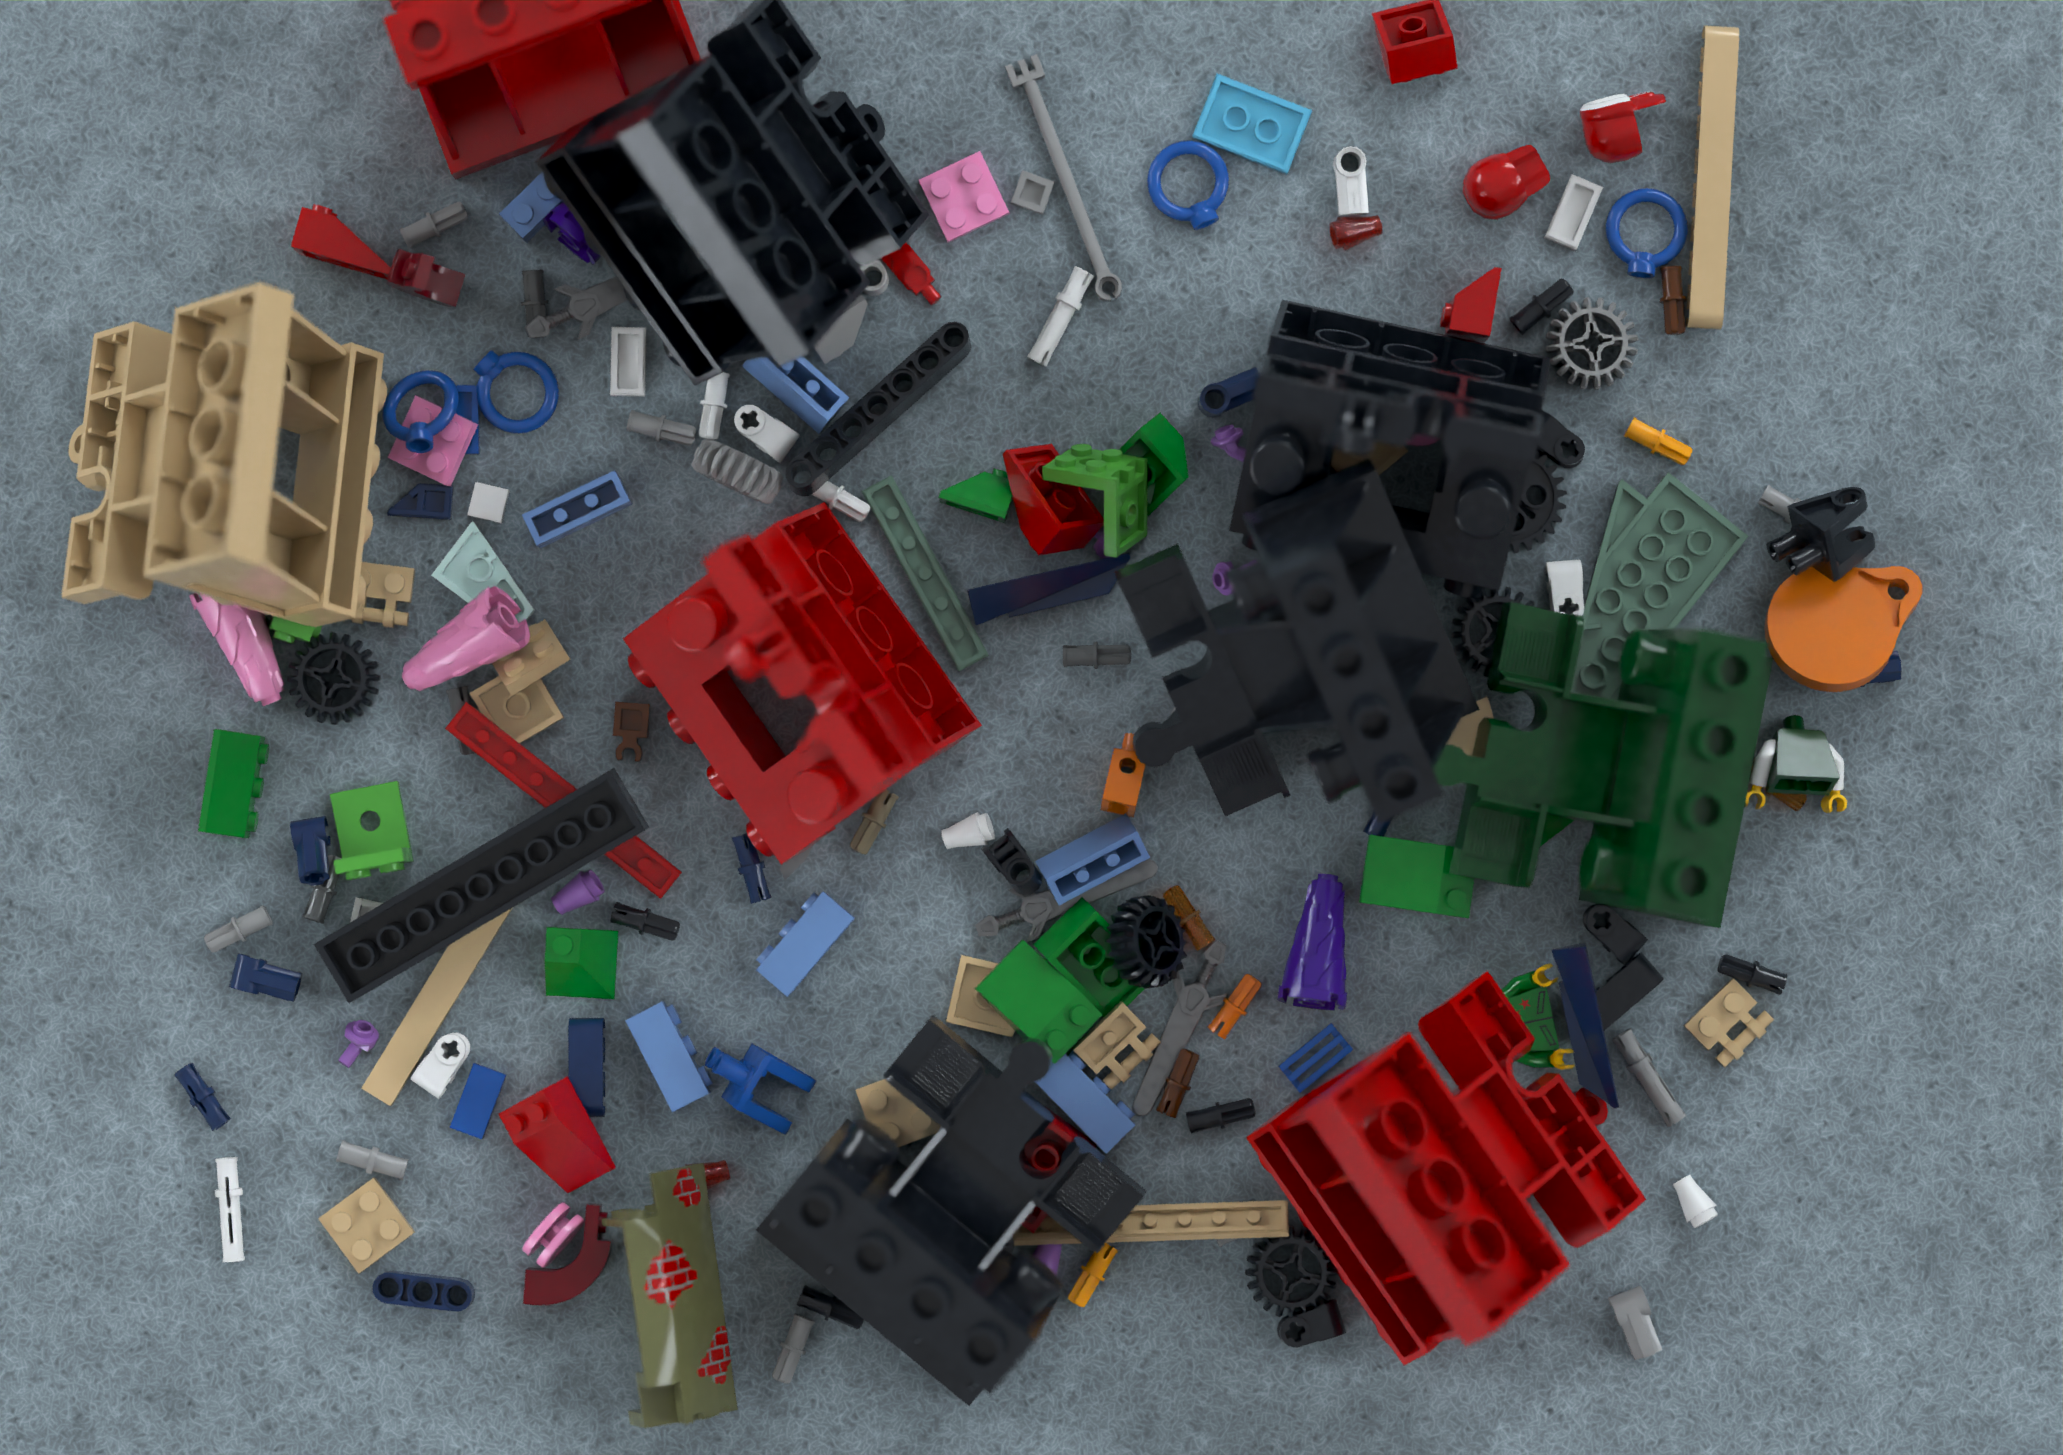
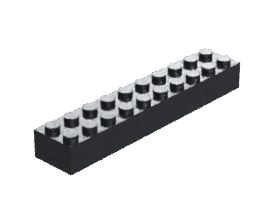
[314,768,649,1003]

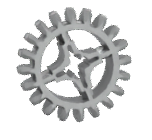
[1545,297,1638,390]
[691,439,783,504]

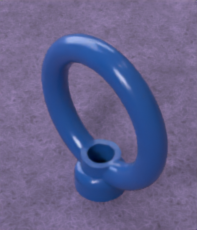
[1147,141,1229,230]
[1606,188,1688,278]
[473,350,559,433]
[382,370,459,453]

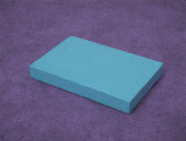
[1192,73,1312,175]

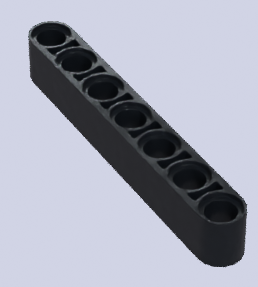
[785,321,971,497]

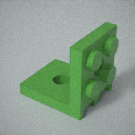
[1042,444,1147,558]
[330,781,414,880]

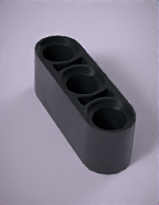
[1596,952,1664,1031]

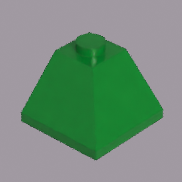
[1119,413,1189,516]
[939,468,1013,523]
[545,927,619,999]

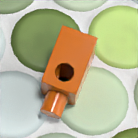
[1101,733,1146,818]

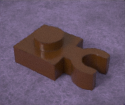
[613,702,651,762]

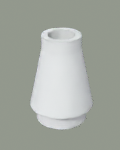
[941,812,995,849]
[1673,1175,1718,1229]

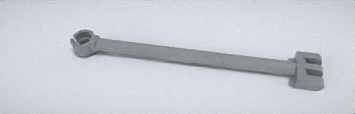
[1005,54,1122,302]

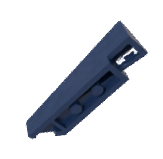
[967,553,1130,625]
[1552,943,1619,1108]

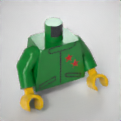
[1501,963,1574,1070]

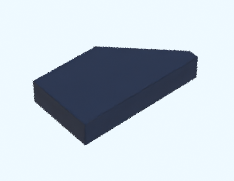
[387,483,454,520]

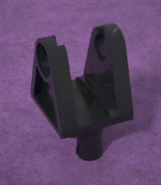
[1766,487,1875,582]

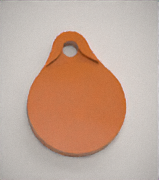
[1765,566,1922,692]

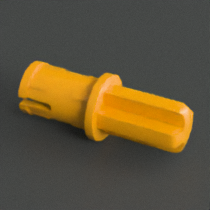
[1624,417,1692,465]
[1068,1243,1118,1308]

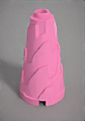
[402,586,530,691]
[189,593,285,706]

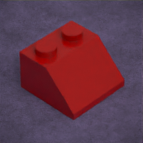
[1372,0,1458,85]
[1439,267,1502,343]

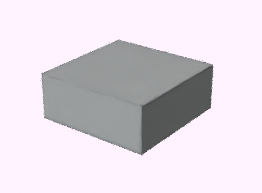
[1011,170,1054,215]

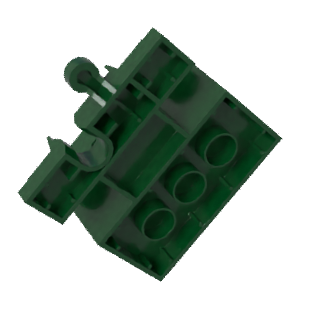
[1433,602,1773,928]

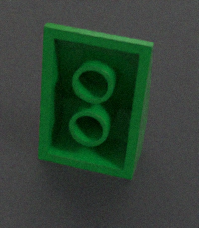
[1359,835,1475,918]
[1033,897,1144,1017]
[974,940,1102,1064]

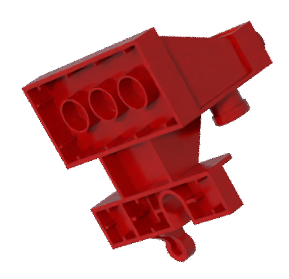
[383,0,701,180]
[623,502,982,865]
[1246,971,1646,1365]

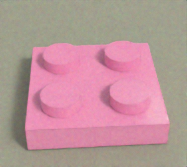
[919,151,1009,242]
[388,395,478,487]

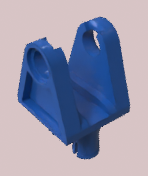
[705,1043,817,1135]

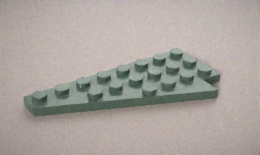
[1571,472,1749,700]

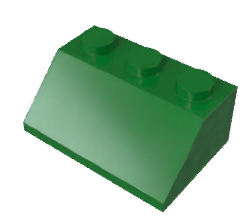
[198,729,269,838]

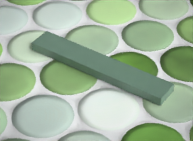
[862,475,989,672]

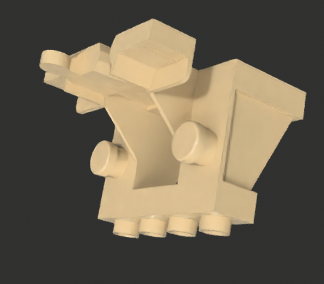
[62,282,387,627]

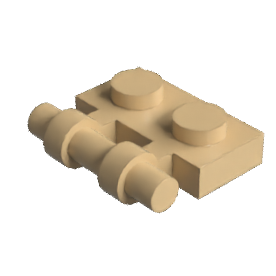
[352,562,415,628]
[1683,978,1774,1068]
[1072,1001,1161,1090]

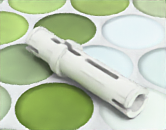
[1027,266,1094,367]
[215,1157,245,1262]

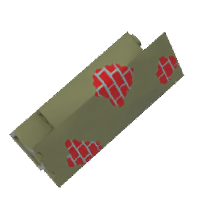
[602,1163,738,1428]

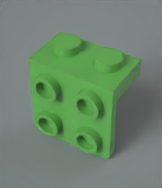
[268,616,322,644]

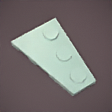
[431,521,535,623]

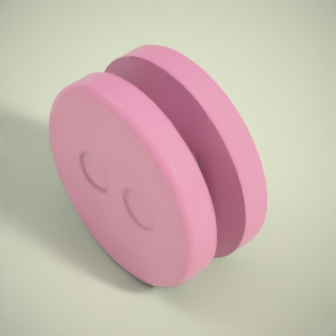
[522,1202,584,1268]

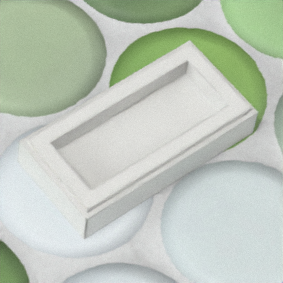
[1544,174,1603,251]
[610,327,647,397]

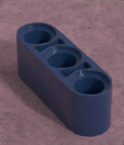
[568,1018,605,1117]
[373,1270,475,1312]

